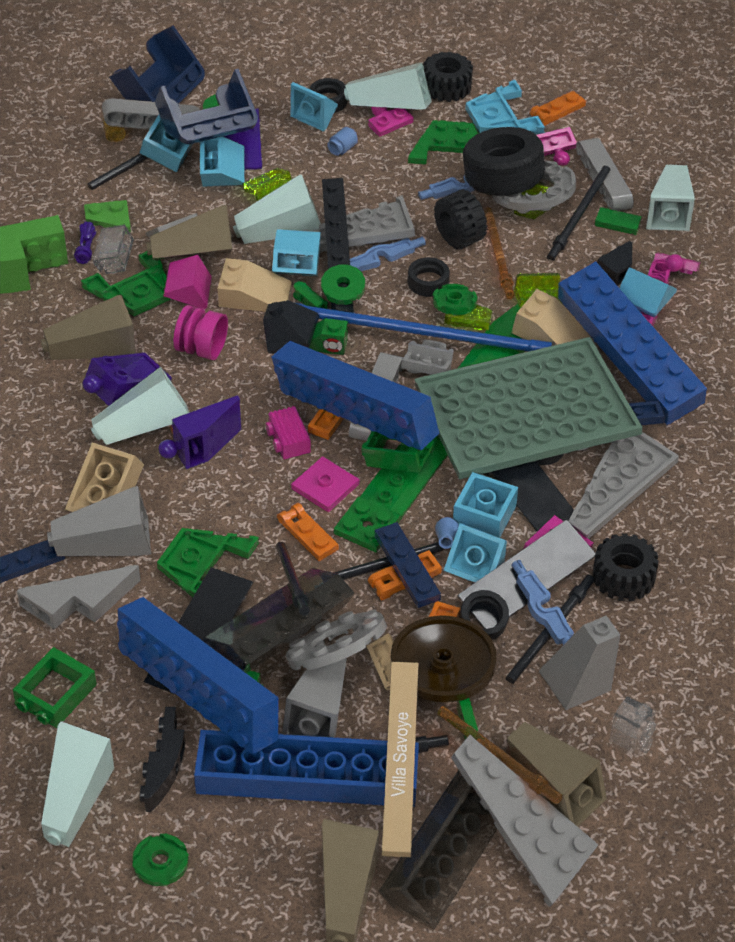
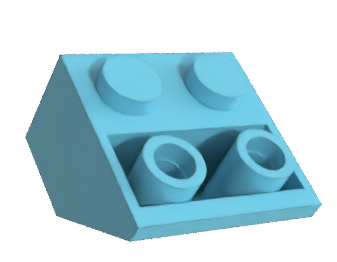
[200,137,245,186]
[272,229,321,276]

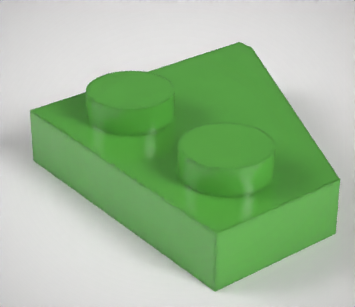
[84,200,131,233]

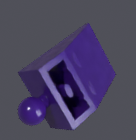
[222,109,262,170]
[82,353,172,406]
[158,395,241,469]

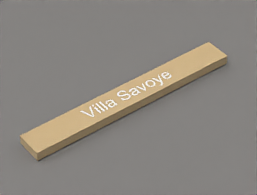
[382,662,418,857]

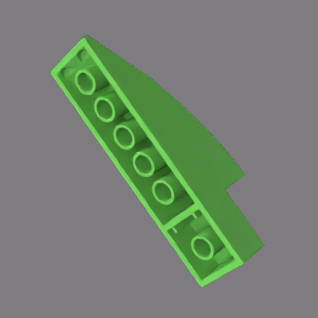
[0,215,68,294]

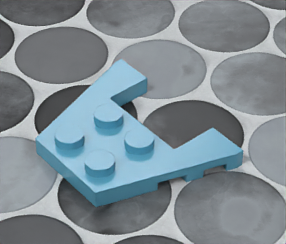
[465,80,545,134]

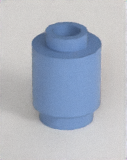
[327,127,358,156]

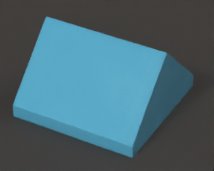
[290,82,338,131]
[620,267,677,317]
[443,523,507,582]

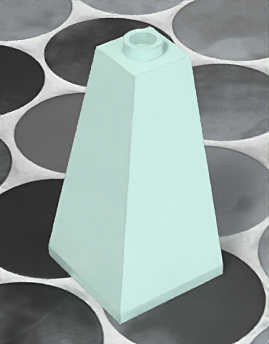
[344,62,432,110]
[646,165,695,231]
[233,174,321,244]
[91,367,190,445]
[41,722,114,847]

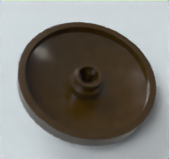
[391,616,497,702]

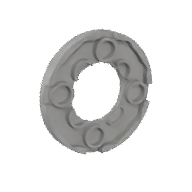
[492,161,576,213]
[286,609,387,670]

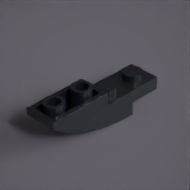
[140,707,186,812]

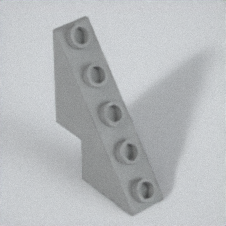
[17,565,141,629]

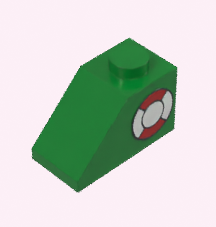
[307,318,348,355]

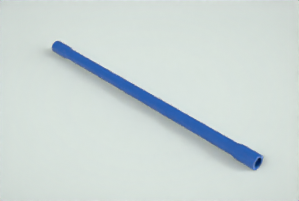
[296,303,552,352]

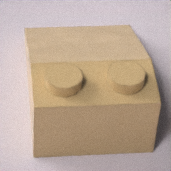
[218,258,292,312]
[511,289,591,346]
[65,442,144,512]

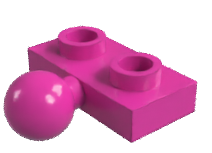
[368,107,414,137]
[537,127,577,166]
[654,252,701,274]

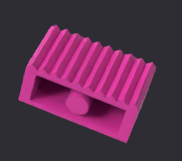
[266,406,311,460]

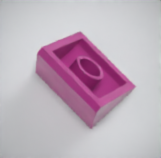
[163,255,212,309]

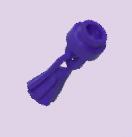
[74,221,97,264]

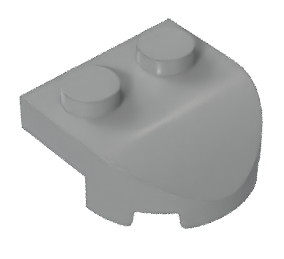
[401,340,453,375]

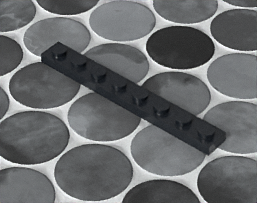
[322,178,354,313]

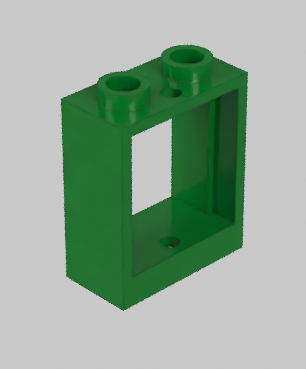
[361,431,437,473]
[12,647,97,728]

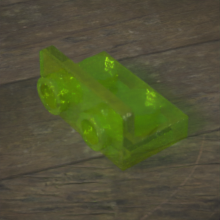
[242,168,292,201]
[514,273,563,308]

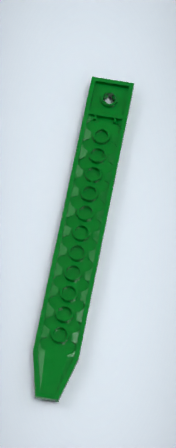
[334,300,526,553]

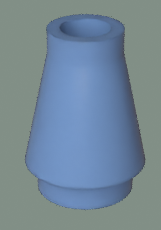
[435,517,459,549]

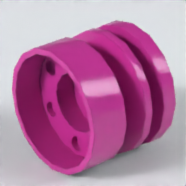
[173,305,228,360]

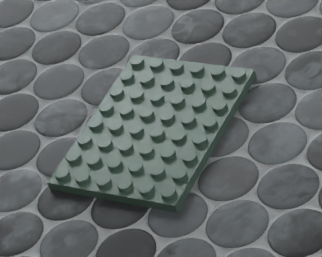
[415,337,642,480]

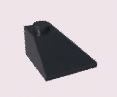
[263,300,319,354]

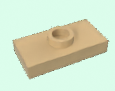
[367,633,394,691]

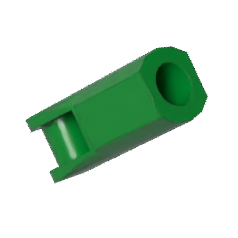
[293,281,328,309]

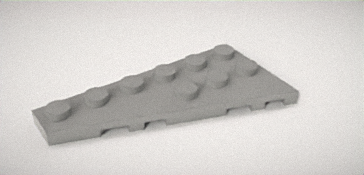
[303,196,415,253]
[568,432,679,539]
[451,735,598,907]

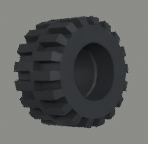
[423,52,473,102]
[434,189,487,250]
[592,534,659,601]

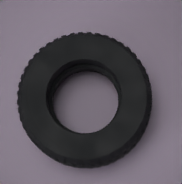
[463,127,545,196]

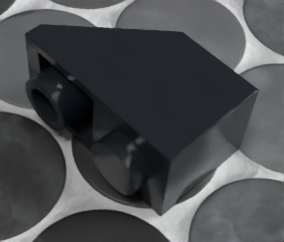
[597,241,633,286]

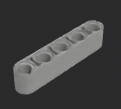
[102,98,199,129]
[576,138,634,211]
[349,352,403,441]

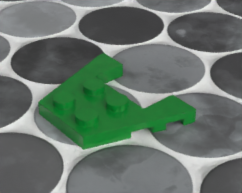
[408,120,478,164]
[81,251,171,316]
[157,528,259,598]

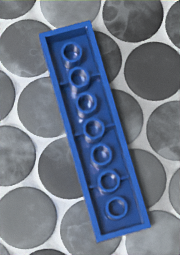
[558,261,707,425]
[271,341,439,450]
[117,597,278,754]
[194,730,419,807]

